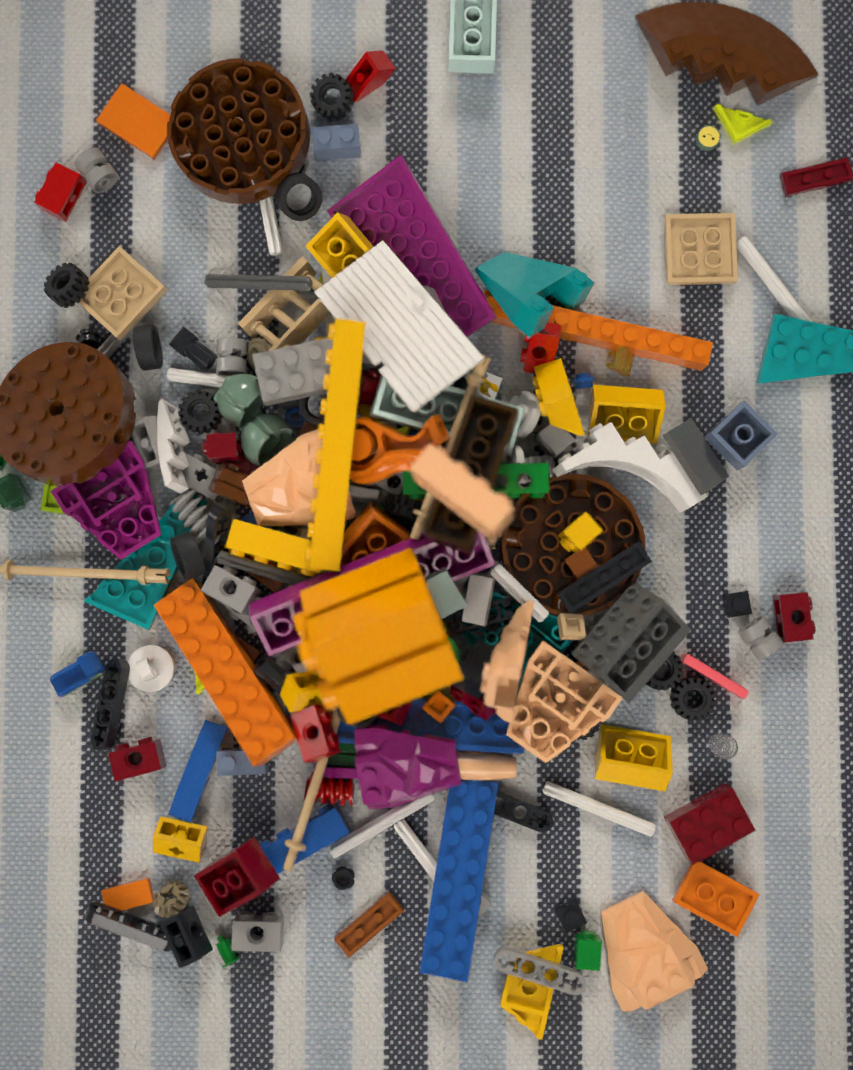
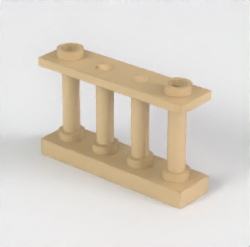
[238,257,331,351]

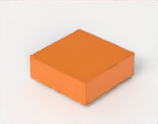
[422,689,456,724]

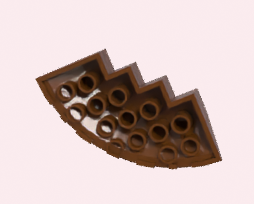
[635,2,819,106]

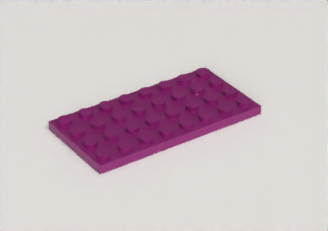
[327,155,497,338]

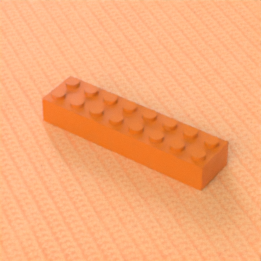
[154,578,297,766]

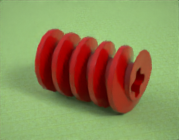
[304,772,355,807]

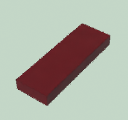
[779,157,853,197]

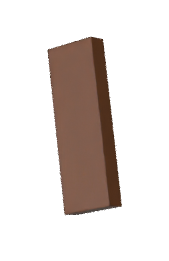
[334,891,404,958]

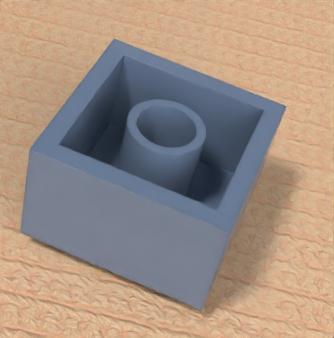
[704,400,778,470]

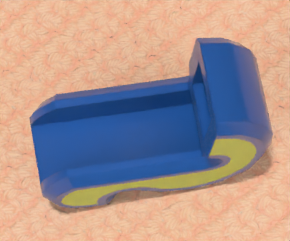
[50,651,105,697]

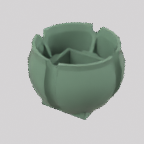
[213,374,265,428]
[239,412,296,466]

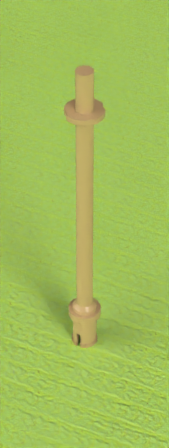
[410,354,491,540]
[0,559,170,585]
[283,707,341,872]

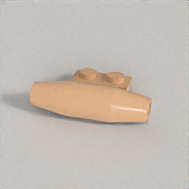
[457,750,517,781]

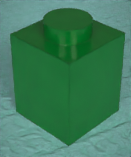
[573,930,602,971]

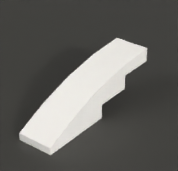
[157,399,190,494]

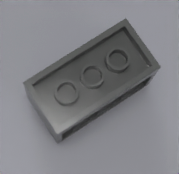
[572,581,691,703]

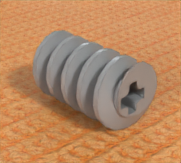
[169,490,208,544]

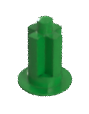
[215,935,242,968]

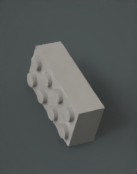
[252,338,332,406]

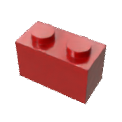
[34,162,87,222]

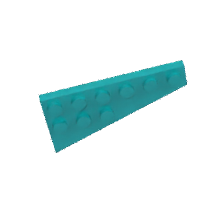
[756,314,853,384]
[84,491,208,630]

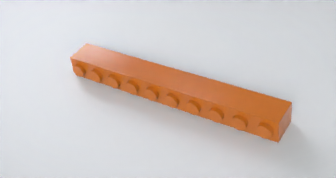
[483,290,713,371]

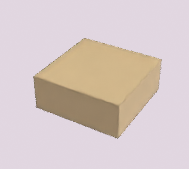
[557,613,586,640]

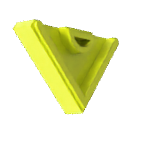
[713,104,773,145]

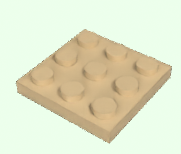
[664,213,738,285]
[79,246,168,341]

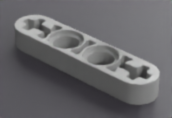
[494,947,586,995]

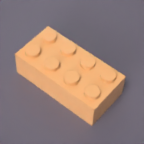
[410,444,513,542]

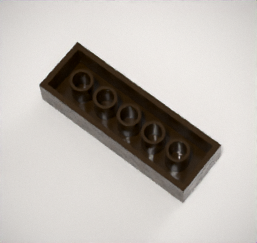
[423,394,519,555]

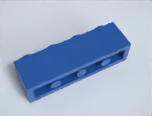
[259,804,351,874]

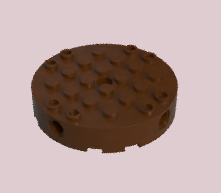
[167,58,310,204]
[0,342,136,486]
[500,474,646,616]

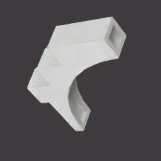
[552,422,708,513]

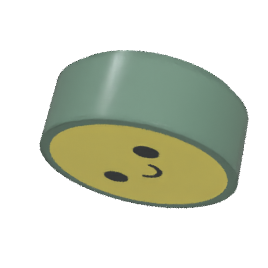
[696,126,720,151]

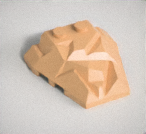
[242,429,357,526]
[481,600,534,722]
[506,641,622,763]
[600,891,708,1012]

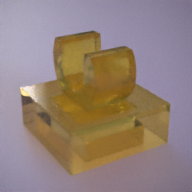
[606,347,635,377]

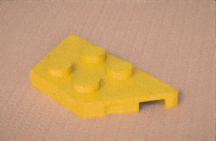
[500,944,564,1040]

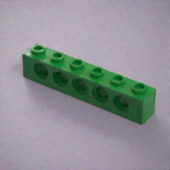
[403,462,550,499]

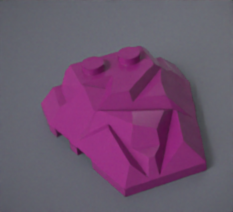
[50,441,162,560]
[355,725,461,809]

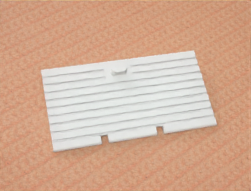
[314,241,484,413]

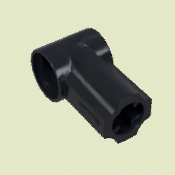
[169,326,218,372]
[253,654,292,695]

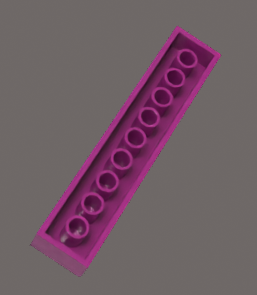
[249,532,495,656]

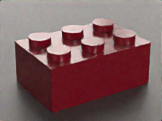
[664,783,756,865]
[194,837,280,917]

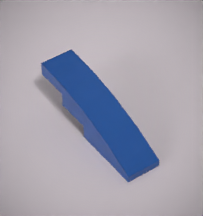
[168,720,228,823]

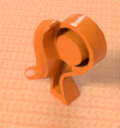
[349,414,450,484]

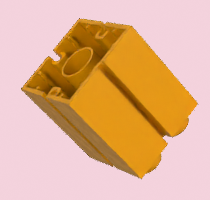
[293,547,463,725]

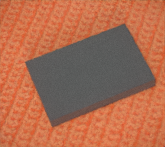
[662,418,729,495]

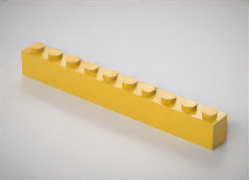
[305,318,366,571]

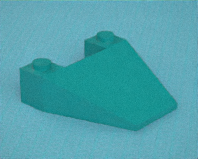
[475,252,595,338]

